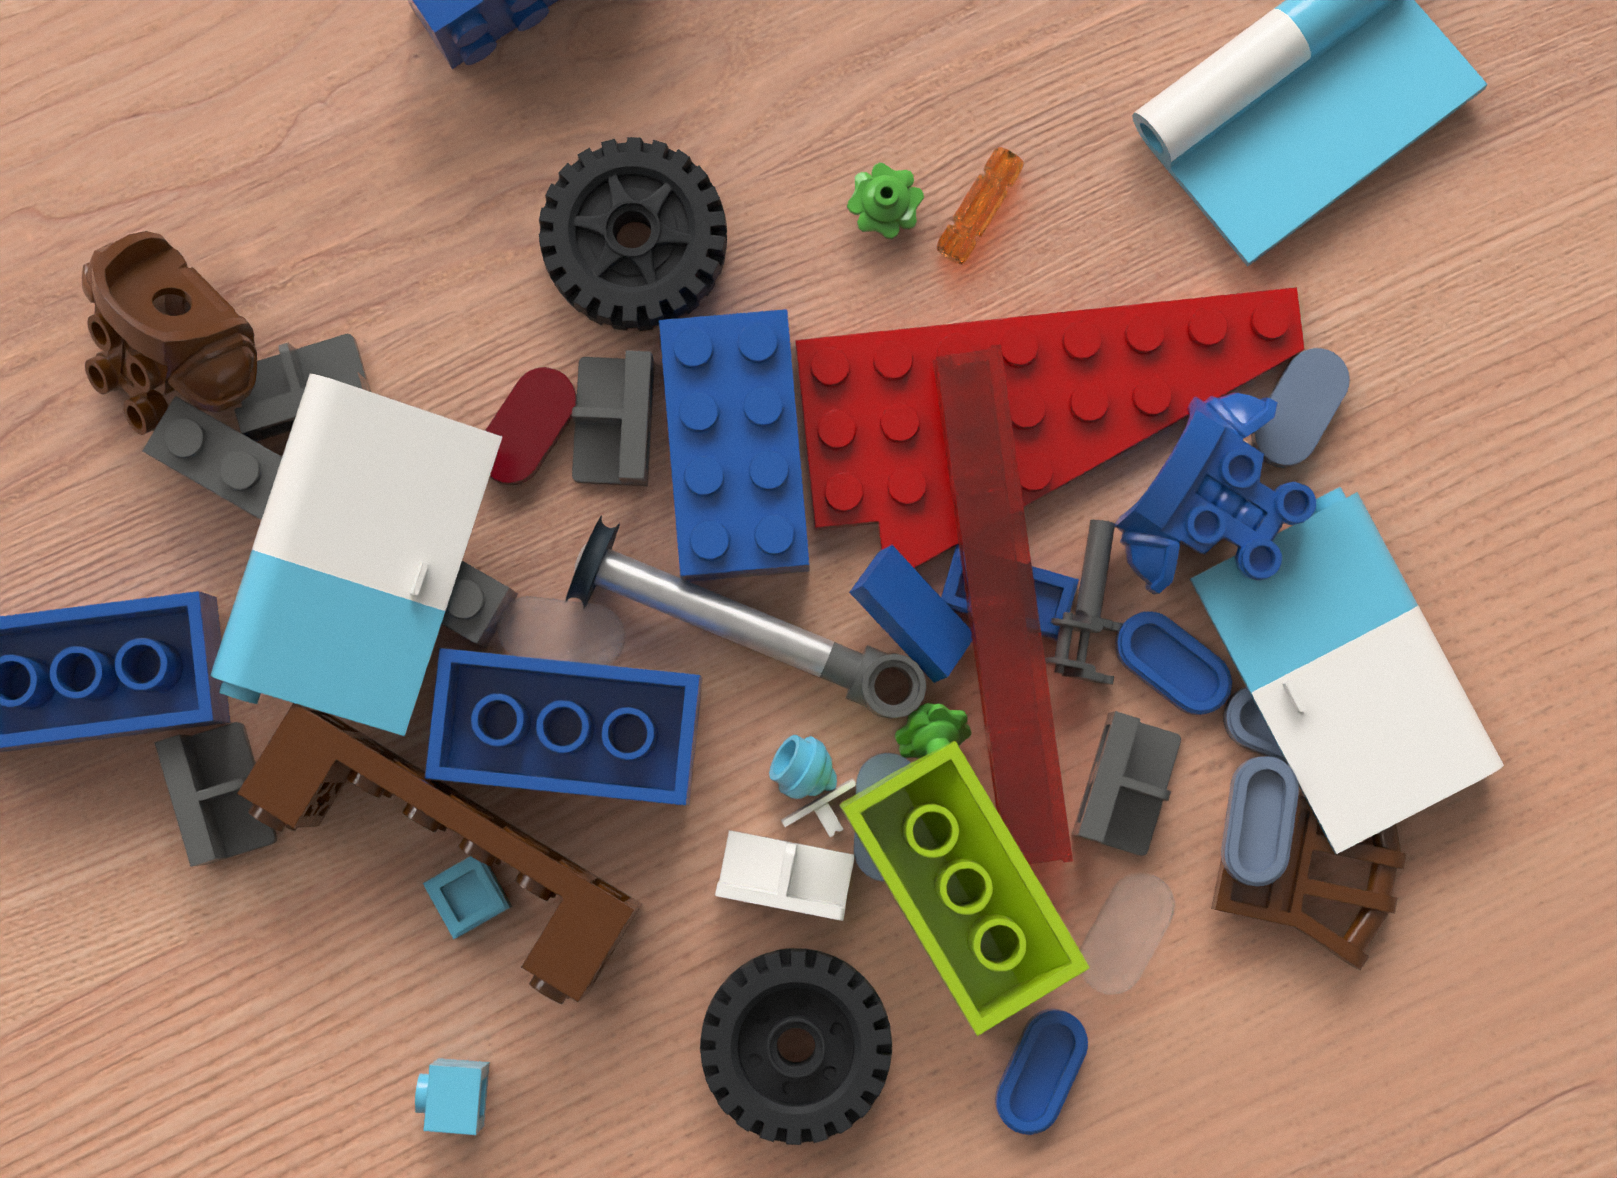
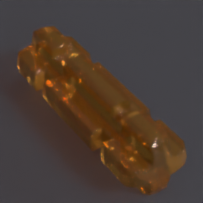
[937,147,1024,265]

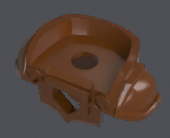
[82,231,257,435]

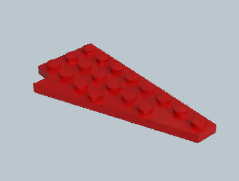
[795,287,1305,569]

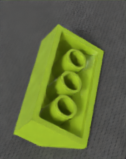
[839,741,1090,1036]

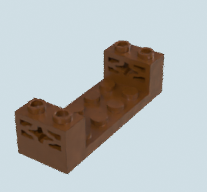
[237,703,642,1004]

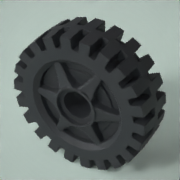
[539,137,727,331]
[700,948,892,1145]

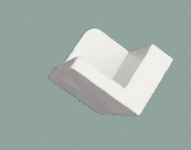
[715,830,855,921]

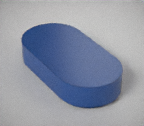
[1115,611,1232,715]
[995,1009,1088,1135]

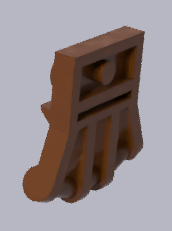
[1211,795,1406,970]

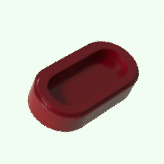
[485,367,577,485]

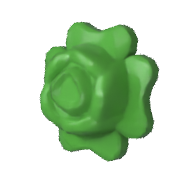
[847,162,924,239]
[895,703,972,759]

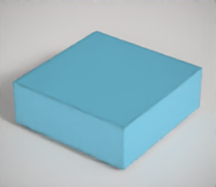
[423,856,512,939]

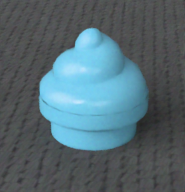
[769,735,837,799]

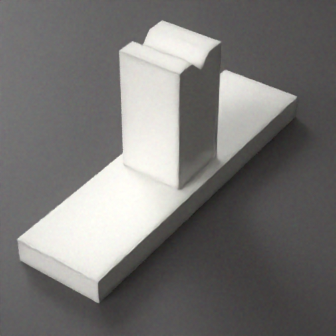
[781,778,856,837]

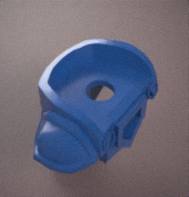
[1114,393,1316,595]

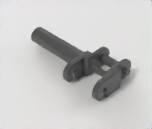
[1044,519,1123,685]

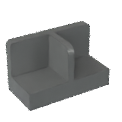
[234,334,371,442]
[572,350,655,486]
[1072,711,1181,856]
[154,722,277,867]

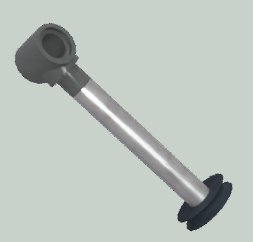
[565,515,926,718]

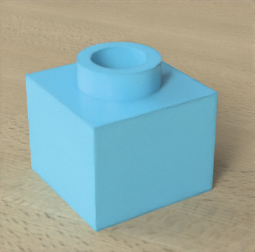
[415,1058,490,1135]

